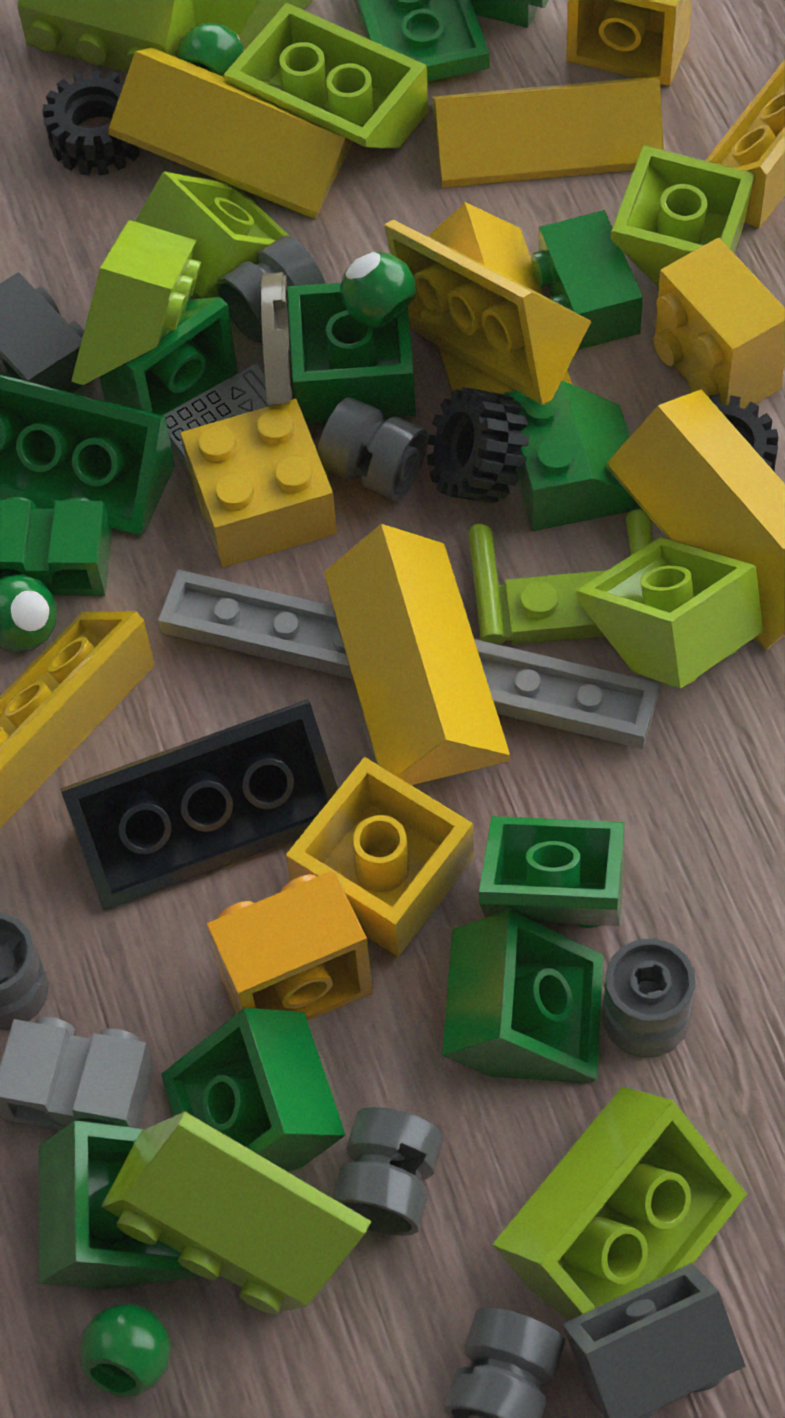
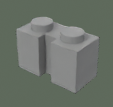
[0,1017,155,1130]

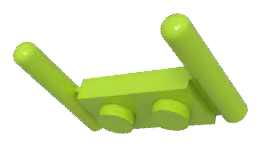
[468,509,654,645]

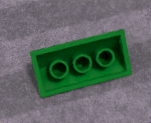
[0,375,175,535]

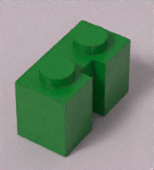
[531,210,643,350]
[0,497,112,596]

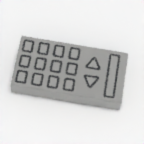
[163,364,275,467]

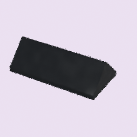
[60,699,338,910]

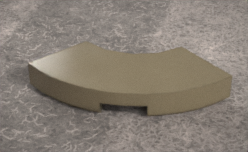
[261,272,293,405]

